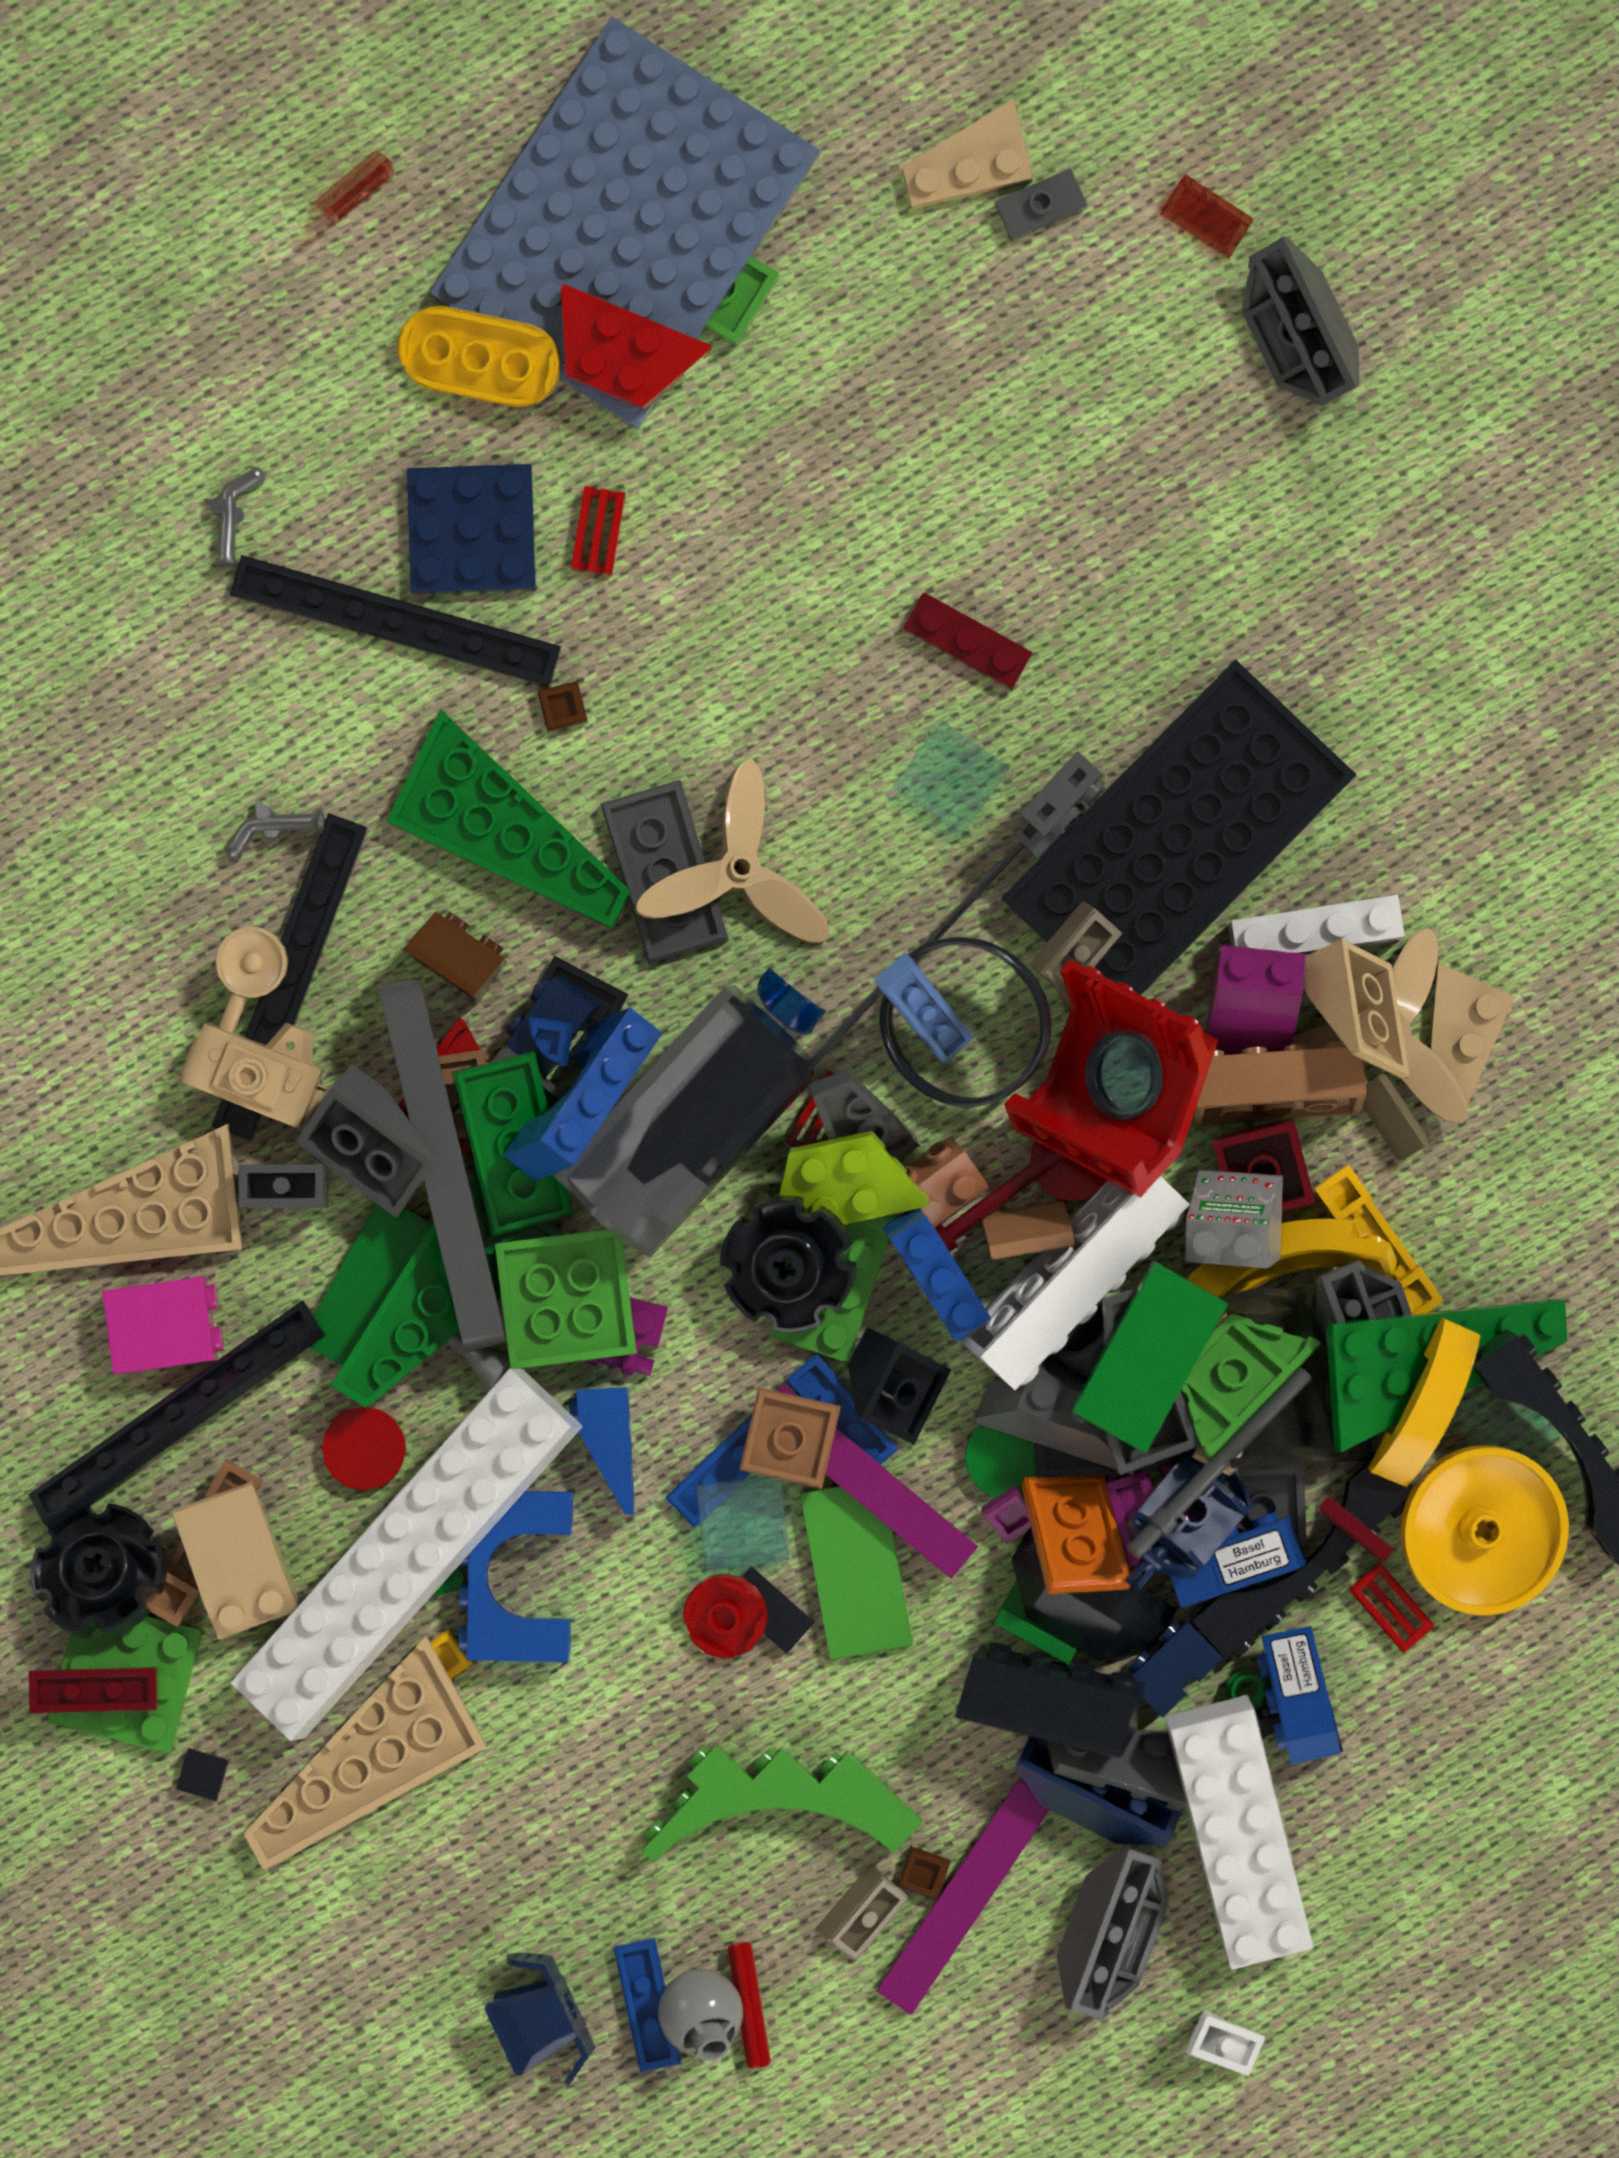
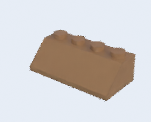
[1192,1041,1367,1127]

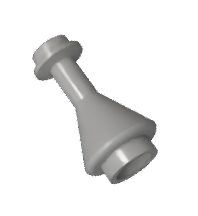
[439,1332,510,1394]

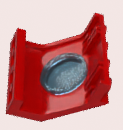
[1004,960,1218,1198]

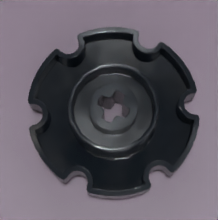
[720,1195,857,1332]
[30,1504,167,1639]

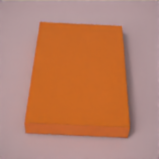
[1021,1475,1130,1594]

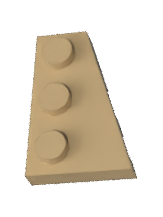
[902,98,1033,210]
[1429,963,1515,1106]

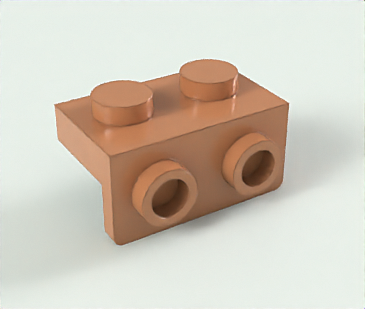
[904,1137,989,1227]

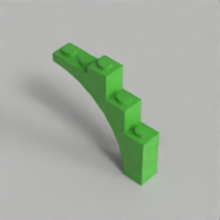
[642,1743,923,1862]

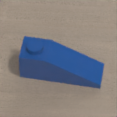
[569,1387,635,1515]

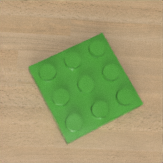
[495,1229,637,1369]
[48,1616,203,1753]

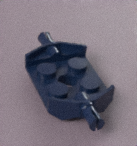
[1126,1447,1251,1591]

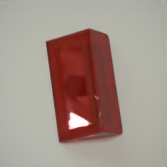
[314,151,395,225]
[1160,174,1254,259]

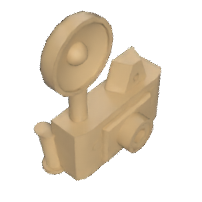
[174,926,328,1129]

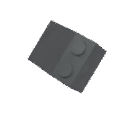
[295,1064,437,1218]

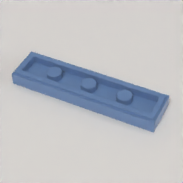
[873,952,974,1065]

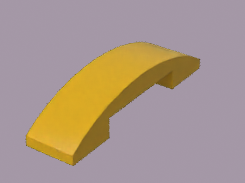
[1313,1164,1444,1314]
[1368,1317,1480,1487]

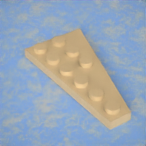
[0,1124,243,1276]
[244,1635,488,1871]

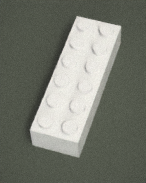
[959,1176,1190,1390]
[1165,1695,1313,1970]

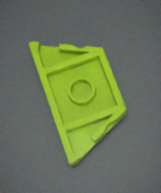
[779,1131,930,1225]

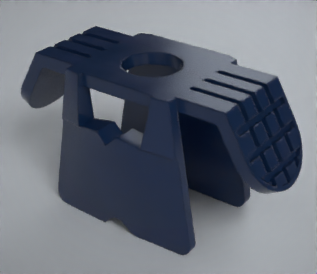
[484,1952,596,2087]

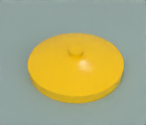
[1400,1445,1569,1615]

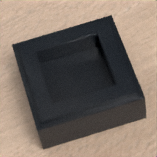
[176,1748,230,1801]

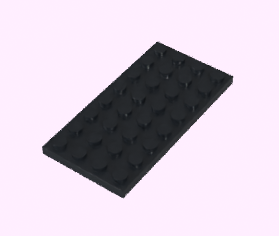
[1001,659,1357,995]

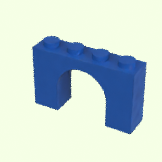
[503,1007,663,1181]
[459,1490,574,1662]

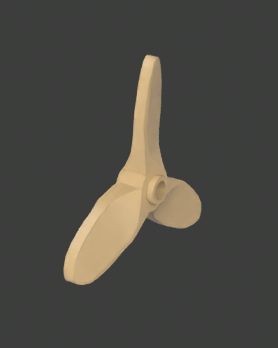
[635,759,830,944]
[1292,928,1468,1124]

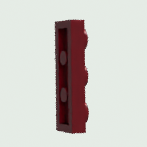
[903,592,1033,690]
[29,1667,159,1714]

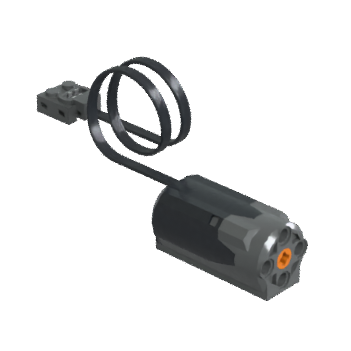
[553,751,1106,1257]

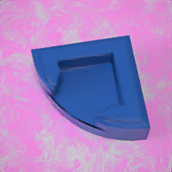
[529,1017,573,1066]

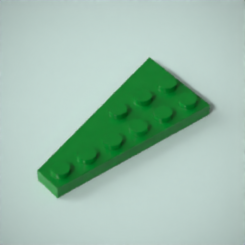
[386,709,631,929]
[329,1172,565,1408]
[1326,1298,1567,1452]

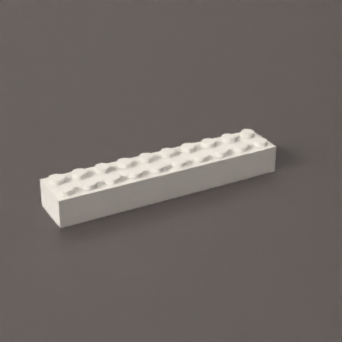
[231,1369,583,1741]

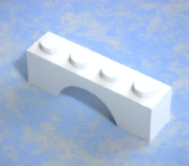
[1228,895,1405,954]

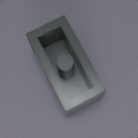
[239,1164,328,1209]

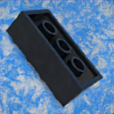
[955,1643,1146,1758]

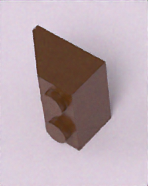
[404,911,507,1003]

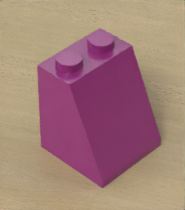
[1206,945,1306,1055]

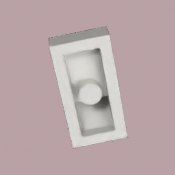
[1185,2009,1266,2076]

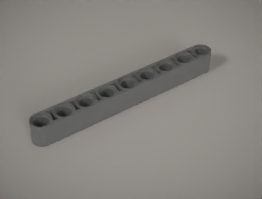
[378,977,507,1352]

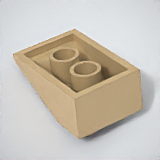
[1303,939,1409,1079]
[172,1482,298,1640]

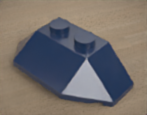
[1015,1736,1184,1846]

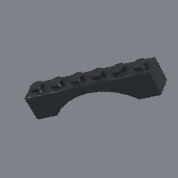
[1472,1329,1619,1565]
[1190,1455,1413,1659]

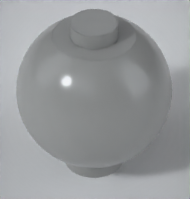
[658,1969,743,2061]

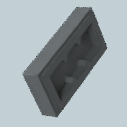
[994,168,1088,242]

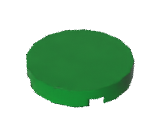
[965,1425,1035,1497]

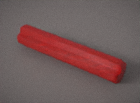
[728,1942,771,2069]

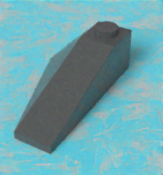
[1103,1286,1199,1475]

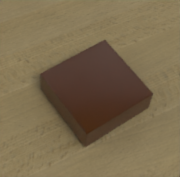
[537,681,588,733]
[897,1845,951,1901]

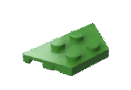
[1181,1313,1321,1461]

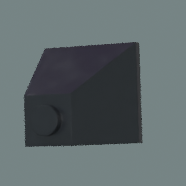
[848,1327,951,1445]

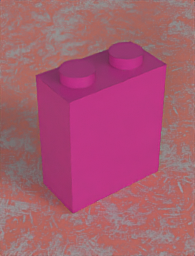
[102,1276,224,1375]

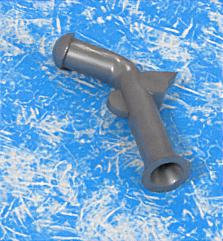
[204,466,265,567]
[224,798,325,860]

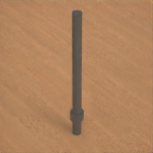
[1127,1367,1311,1559]

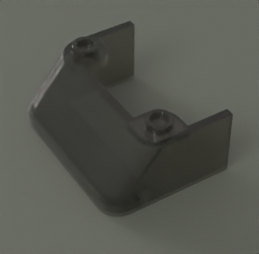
[1218,1286,1348,1471]

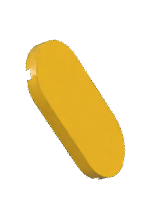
[397,306,561,407]

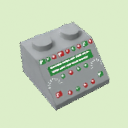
[1185,1170,1283,1268]

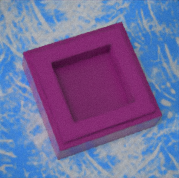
[981,1485,1031,1544]

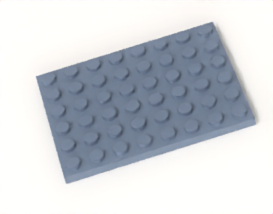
[430,17,820,430]

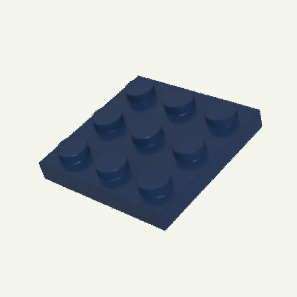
[407,464,536,594]

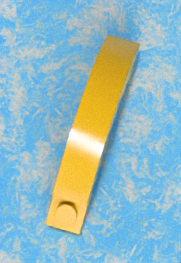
[1186,1219,1397,1323]

